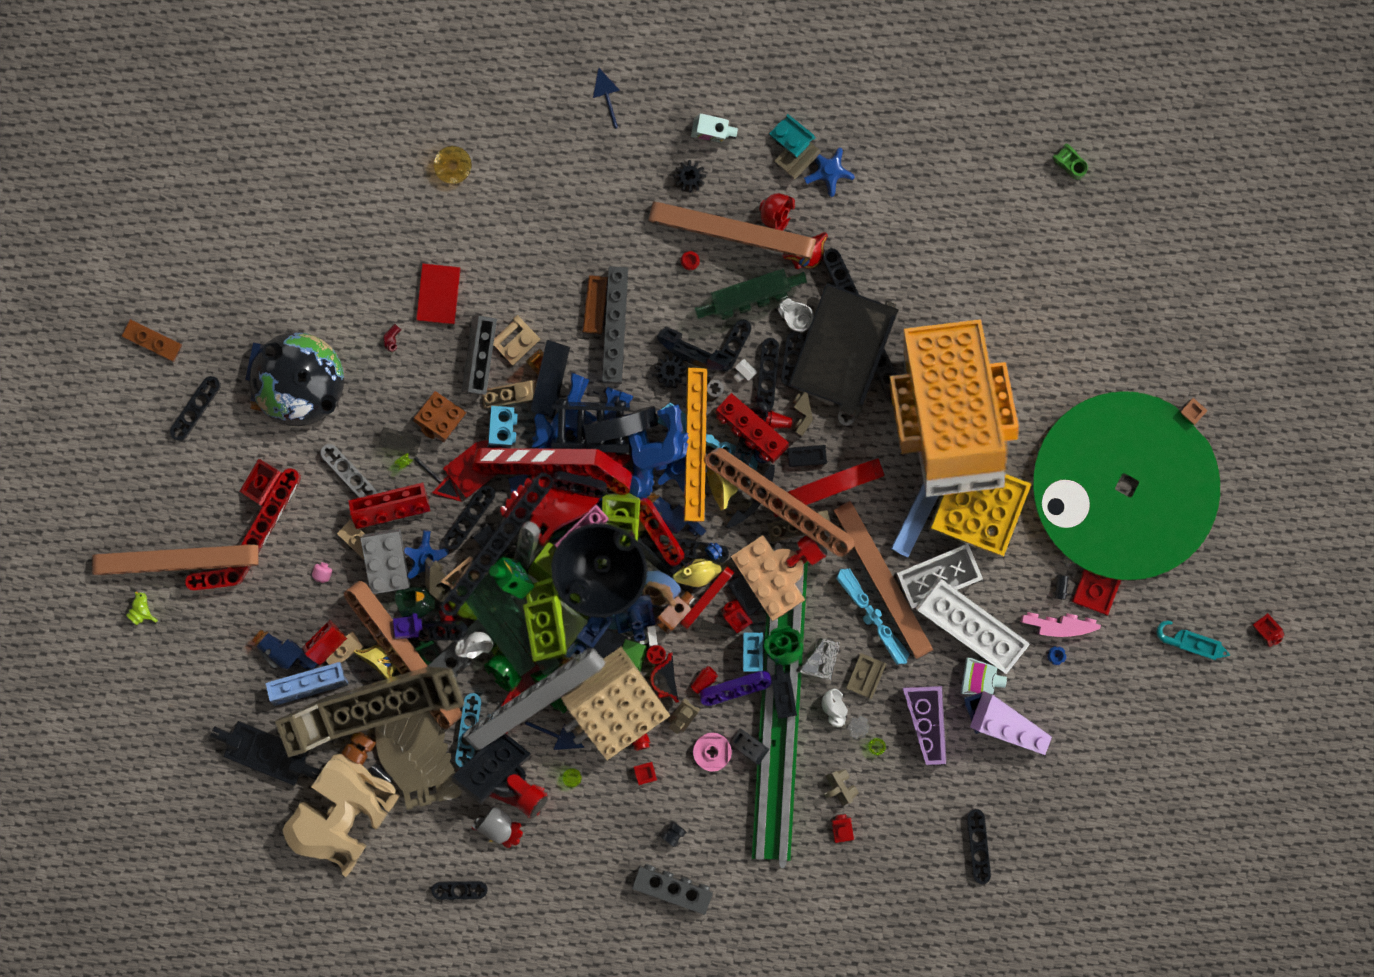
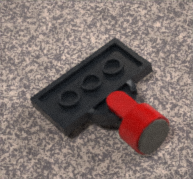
[451,733,548,818]

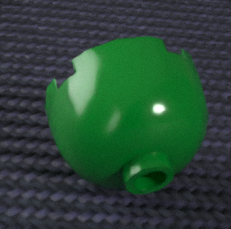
[764,626,804,665]
[484,654,522,692]

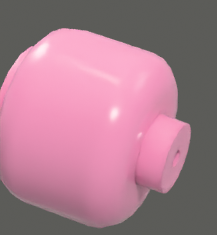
[312,562,332,583]

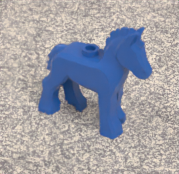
[532,373,634,449]
[628,404,689,499]

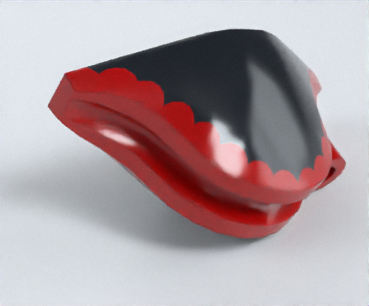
[650,652,679,703]

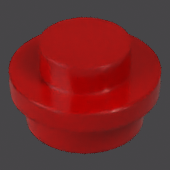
[681,251,700,270]

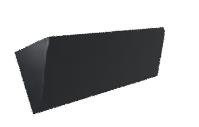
[638,530,697,594]

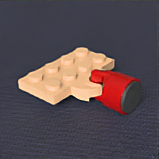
[731,535,827,621]

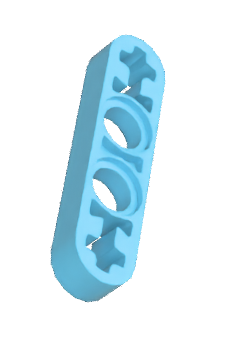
[455,693,481,767]

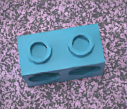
[488,406,518,448]
[743,632,763,672]

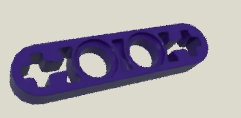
[700,671,772,706]

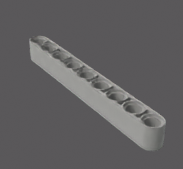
[463,648,605,751]

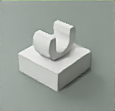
[733,359,758,383]
[640,626,658,646]

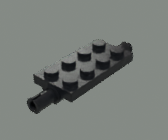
[210,721,322,786]

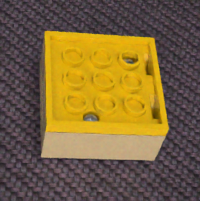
[928,474,1031,557]

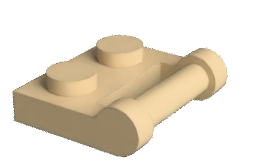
[493,315,541,366]

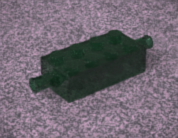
[695,268,807,320]

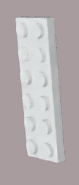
[916,578,1030,674]

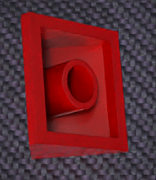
[239,459,283,506]
[303,620,347,665]

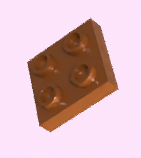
[413,391,467,443]

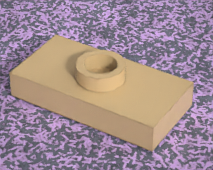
[337,520,365,559]
[326,631,364,665]

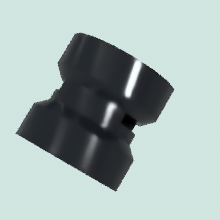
[660,821,687,847]

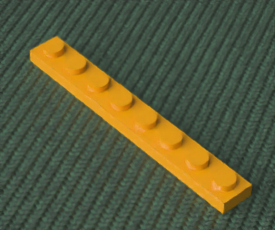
[684,368,707,522]

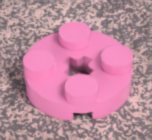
[693,732,732,771]

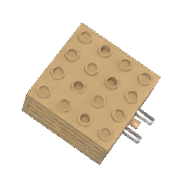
[561,647,670,760]

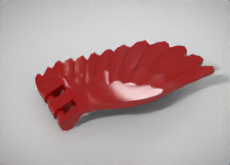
[500,452,631,547]

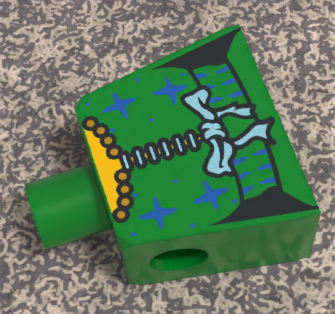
[489,557,535,599]

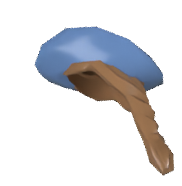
[640,571,680,608]

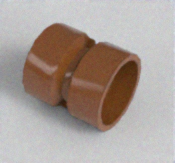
[341,731,377,766]

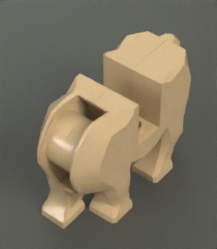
[283,754,400,877]

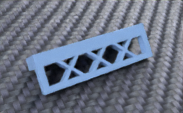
[891,482,939,558]
[266,662,348,706]

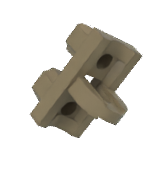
[668,698,700,734]
[824,769,859,806]

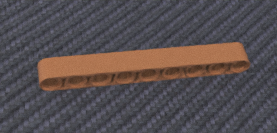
[648,202,816,259]
[705,448,855,556]
[833,501,933,660]
[92,545,259,575]
[344,581,462,729]

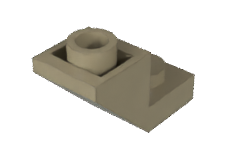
[793,392,813,437]
[425,558,446,602]

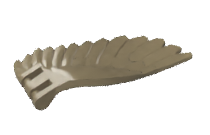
[375,711,462,810]

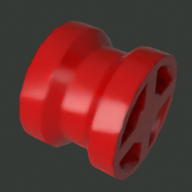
[647,645,666,664]

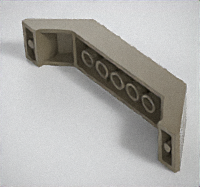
[275,667,465,757]

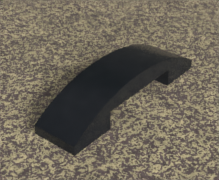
[657,326,733,370]
[582,406,658,444]
[726,464,775,528]

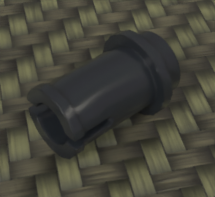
[1053,575,1069,600]
[368,764,393,782]

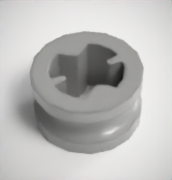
[707,380,724,398]

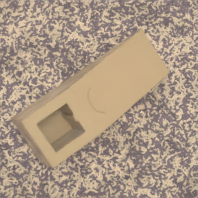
[482,381,537,409]

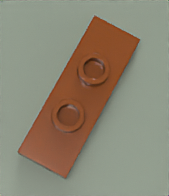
[583,275,608,335]
[122,319,182,362]

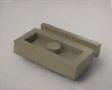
[774,142,821,179]
[846,653,886,699]

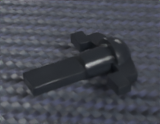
[751,395,769,421]

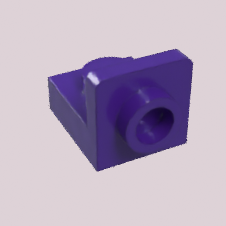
[392,613,422,639]

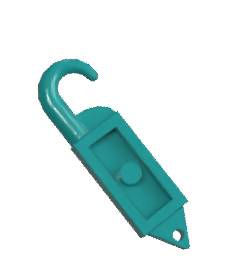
[1156,620,1230,660]

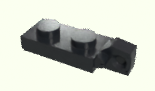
[771,664,797,719]

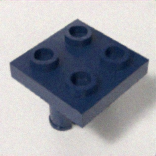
[614,594,655,642]

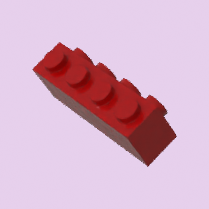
[716,393,789,464]
[348,482,430,529]

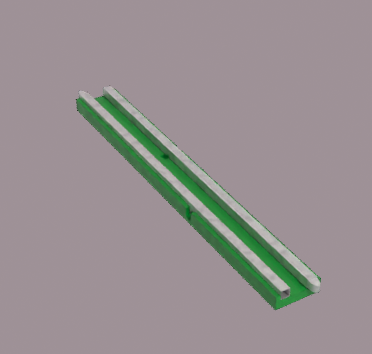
[752,543,808,868]

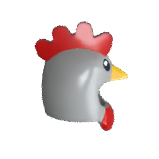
[471,806,523,848]

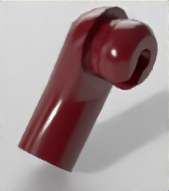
[383,323,402,352]

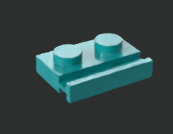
[769,114,816,158]

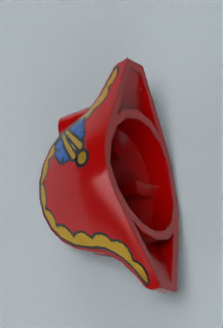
[782,232,828,269]

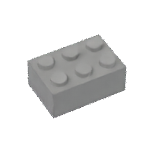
[361,528,410,594]

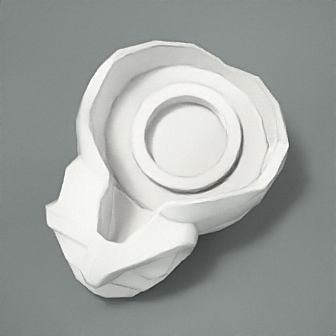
[778,298,814,332]
[454,632,493,659]
[822,689,848,727]

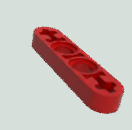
[639,498,684,566]
[680,566,735,630]

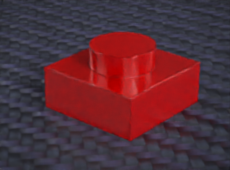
[634,761,657,785]

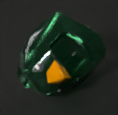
[395,587,435,618]

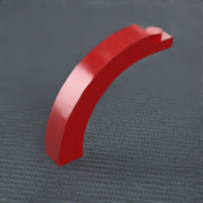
[773,458,885,517]

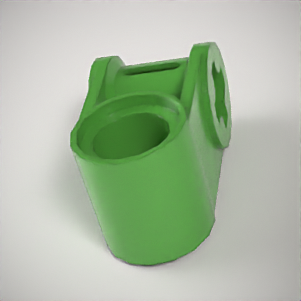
[1052,143,1088,179]

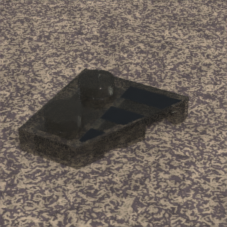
[796,638,840,680]

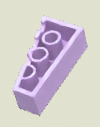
[903,686,946,765]
[970,691,1052,755]

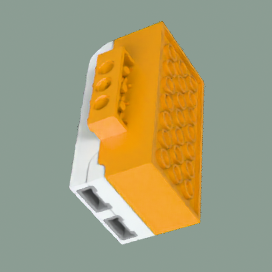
[890,319,1019,497]

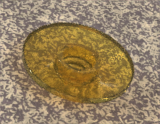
[433,146,472,184]

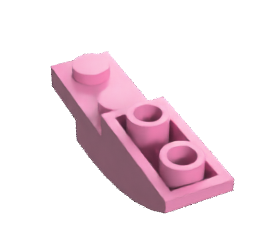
[1020,612,1101,637]

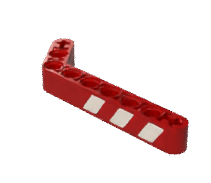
[472,448,632,495]
[185,468,301,591]

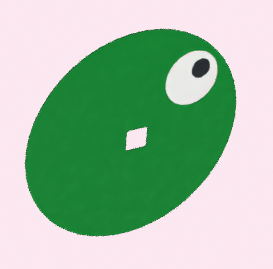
[1033,391,1220,580]

